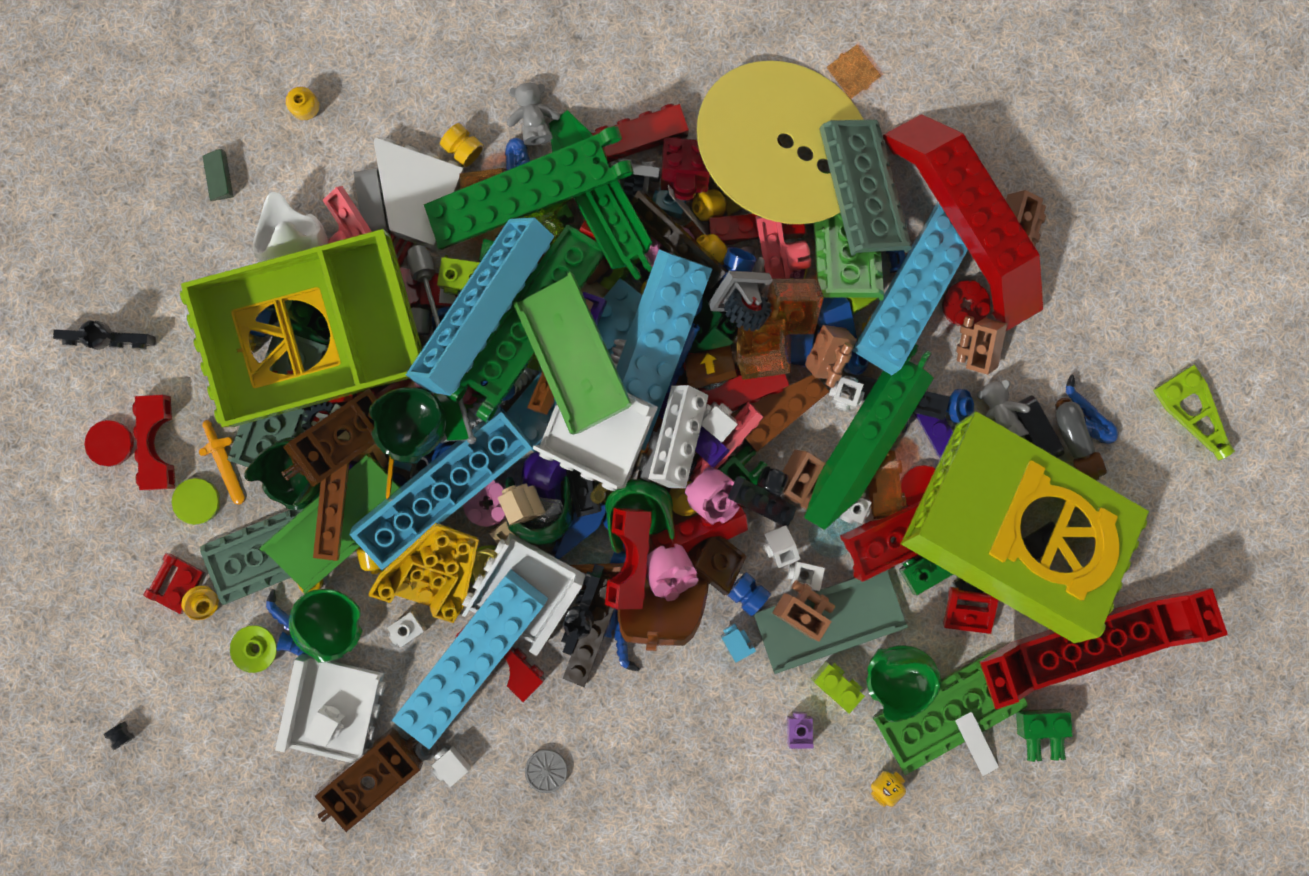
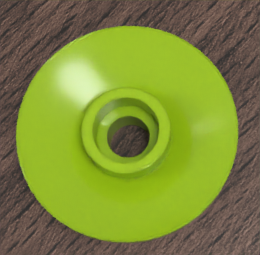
[230,625,277,673]

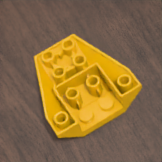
[368,523,479,623]

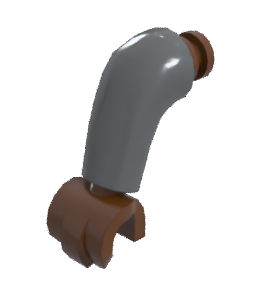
[1055,398,1107,481]

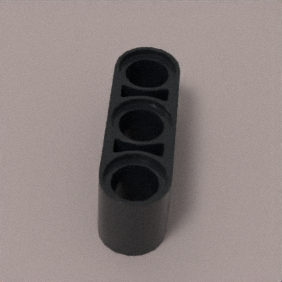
[1015,395,1065,458]

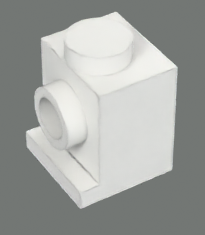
[787,561,825,591]

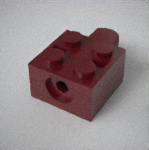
[661,137,710,201]

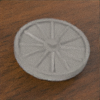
[525,749,568,793]

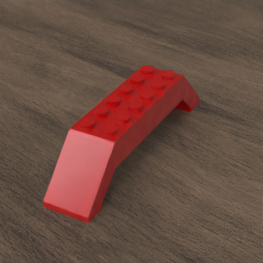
[883,114,1043,331]
[980,588,1228,710]

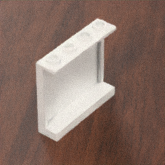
[533,393,658,491]
[462,533,586,656]
[275,654,386,763]

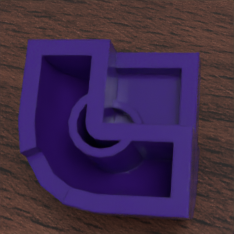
[522,451,567,507]

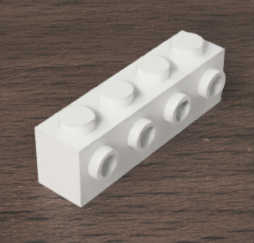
[648,385,708,488]

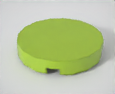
[171,478,220,525]

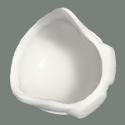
[252,192,328,262]

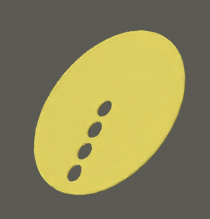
[697,61,863,224]

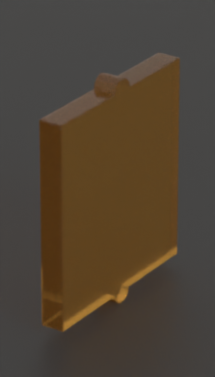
[827,45,881,99]

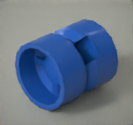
[719,247,757,284]
[727,572,771,616]

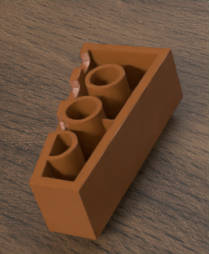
[731,375,830,452]

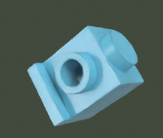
[721,623,756,663]

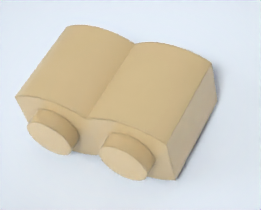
[498,484,546,525]

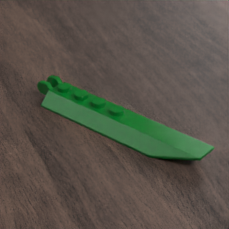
[549,110,653,280]
[804,344,934,530]

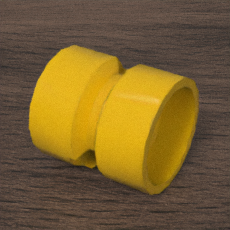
[440,123,484,168]

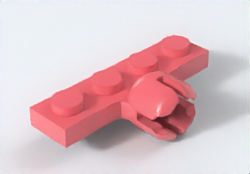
[323,186,372,244]
[755,216,812,308]
[690,402,763,482]

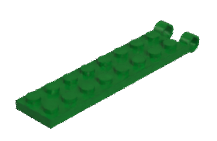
[424,126,634,250]
[445,224,605,423]

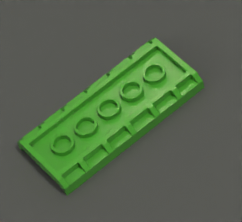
[814,172,884,301]
[513,272,632,435]
[260,453,401,594]
[873,649,1028,775]

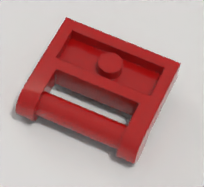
[143,553,205,614]
[943,587,999,634]

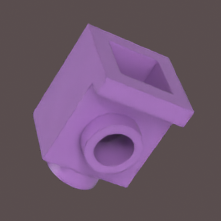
[787,712,814,749]

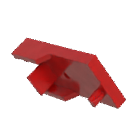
[840,501,920,582]

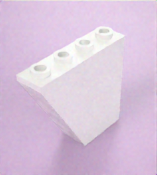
[374,137,466,251]

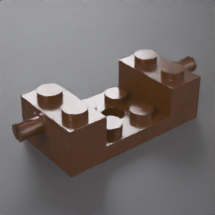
[281,388,377,487]
[314,727,423,832]

